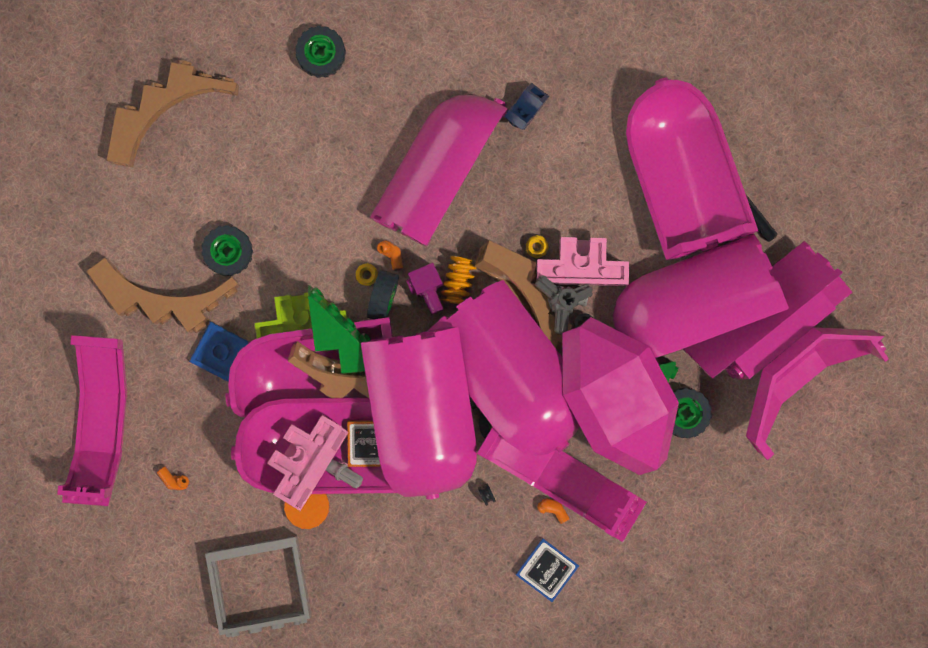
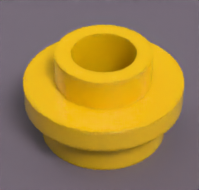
[526,235,548,258]
[356,263,378,286]

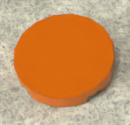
[284,494,330,529]

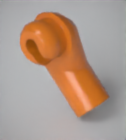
[537,498,570,524]

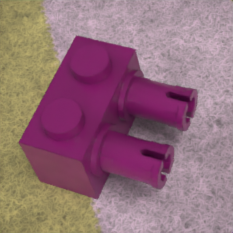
[406,263,443,315]

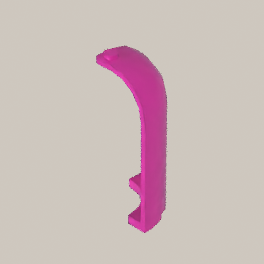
[626,78,758,260]
[369,95,508,248]
[613,234,789,358]
[428,280,580,456]
[225,318,393,418]
[361,327,477,500]
[231,398,396,494]

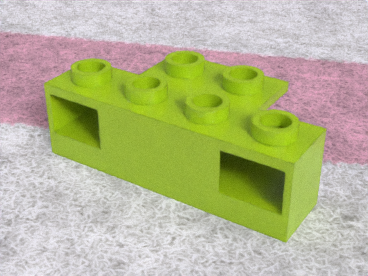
[255,292,348,339]

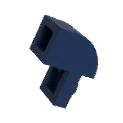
[504,83,550,130]

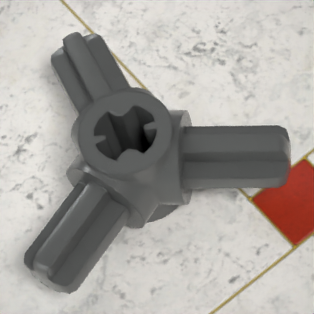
[535,275,593,334]

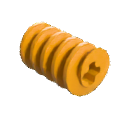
[440,256,477,305]

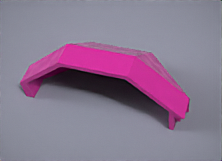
[563,317,679,475]
[746,327,889,460]

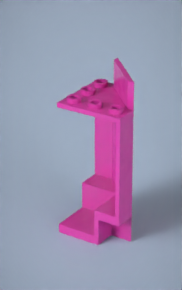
[682,241,853,380]

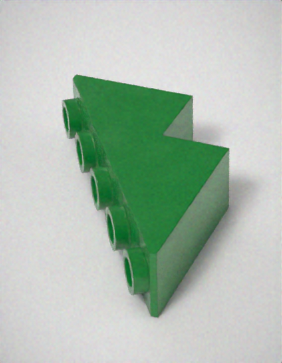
[308,285,371,374]

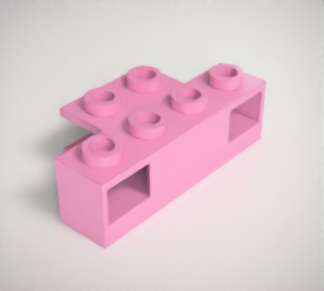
[536,237,629,286]
[267,415,349,511]

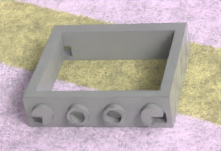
[205,535,312,637]

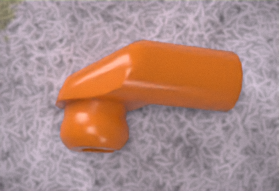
[377,241,403,270]
[157,466,189,490]

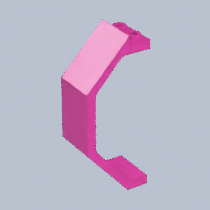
[57,335,127,506]
[477,427,647,542]

